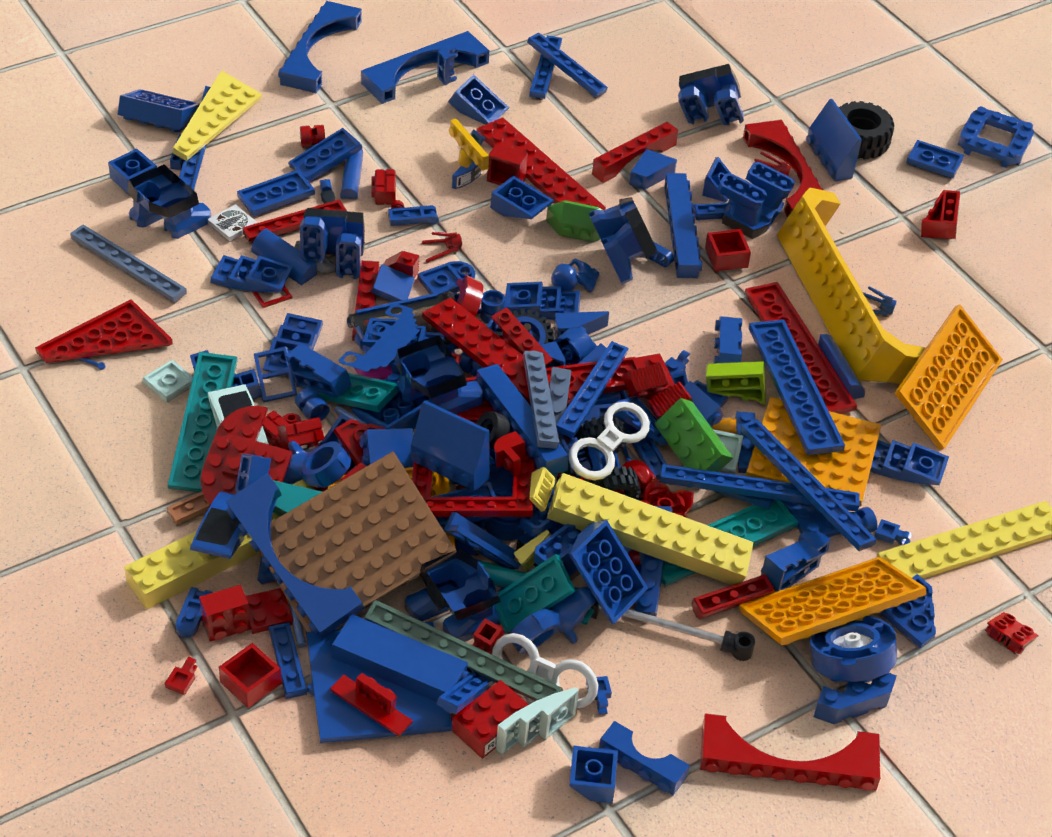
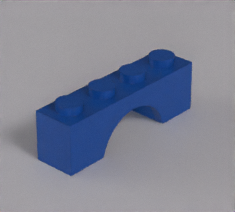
[599,721,690,796]

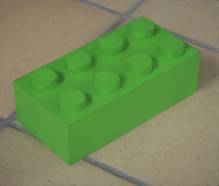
[654,398,733,472]

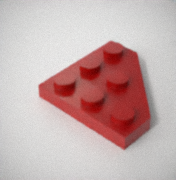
[333,419,385,466]

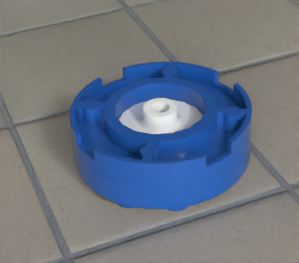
[810,616,897,682]

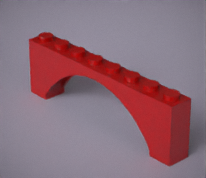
[743,119,824,218]
[700,713,881,791]

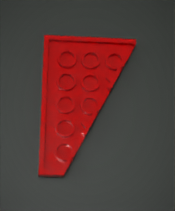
[35,299,173,363]

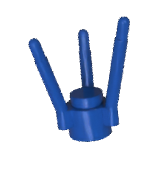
[863,286,897,316]

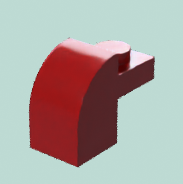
[494,431,526,477]
[472,618,504,654]

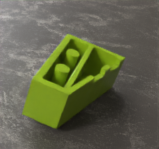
[706,361,766,405]

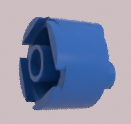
[553,326,597,365]

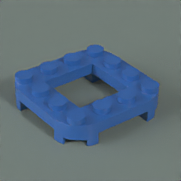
[958,106,1034,168]

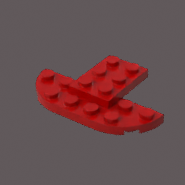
[201,406,293,505]

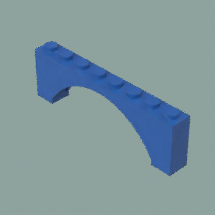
[278,1,362,93]
[361,31,490,104]
[226,473,364,638]

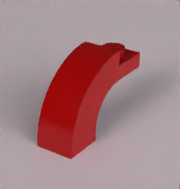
[455,275,483,317]

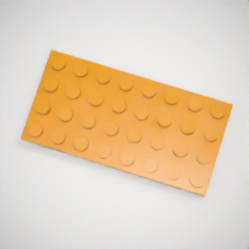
[894,304,1003,450]
[739,557,926,646]

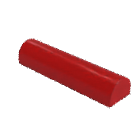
[692,574,775,619]

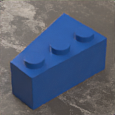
[285,343,352,398]
[761,539,822,592]

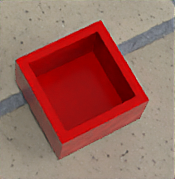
[487,143,528,186]
[705,229,751,272]
[199,585,251,642]
[219,643,282,708]

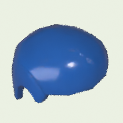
[551,264,578,291]

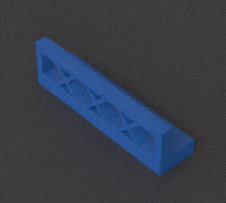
[443,512,521,569]

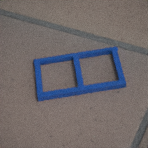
[254,347,297,402]

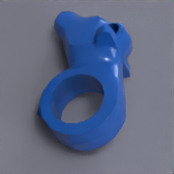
[283,441,351,488]
[509,587,596,654]

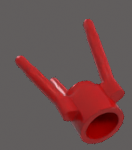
[754,151,791,176]
[422,232,462,262]

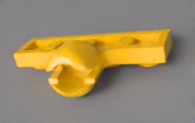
[449,118,489,171]

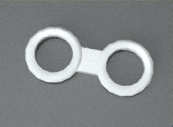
[568,402,650,480]
[492,633,598,709]

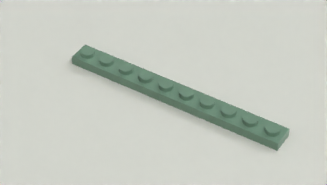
[365,600,563,701]

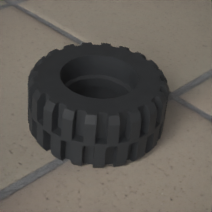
[839,101,895,160]

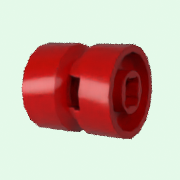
[300,125,325,148]

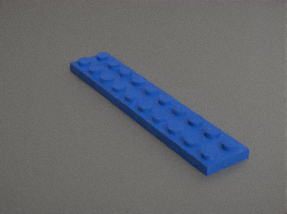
[748,320,845,455]

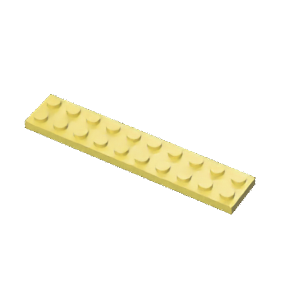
[876,501,1052,579]

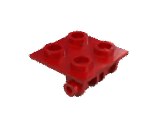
[985,612,1039,655]

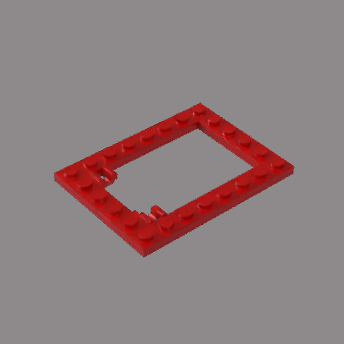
[412,407,535,517]

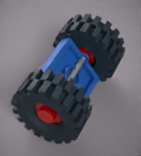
[575,415,641,500]

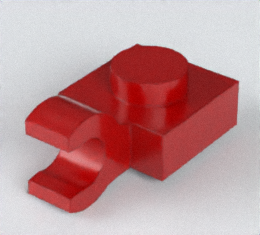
[165,657,198,696]

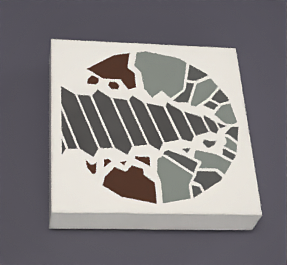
[208,204,257,242]

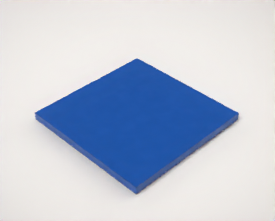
[306,622,452,743]

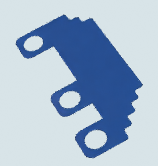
[339,304,420,372]

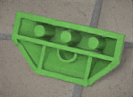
[546,200,602,242]

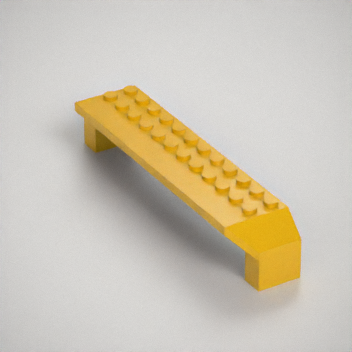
[777,188,925,384]

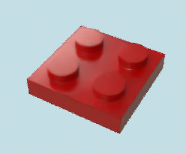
[246,588,293,634]

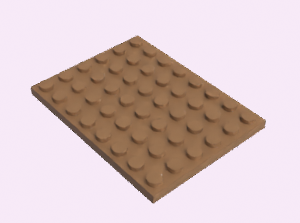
[259,451,457,632]

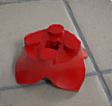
[640,478,694,517]

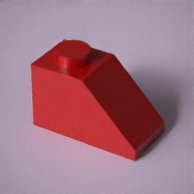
[383,251,419,278]

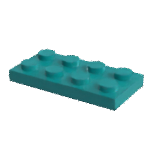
[319,373,400,412]
[495,554,575,634]

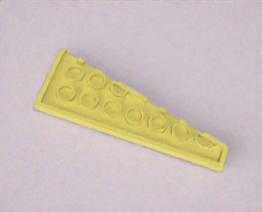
[172,71,262,161]

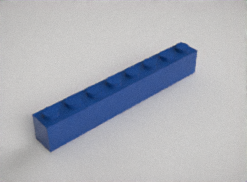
[664,173,702,278]
[475,364,568,475]

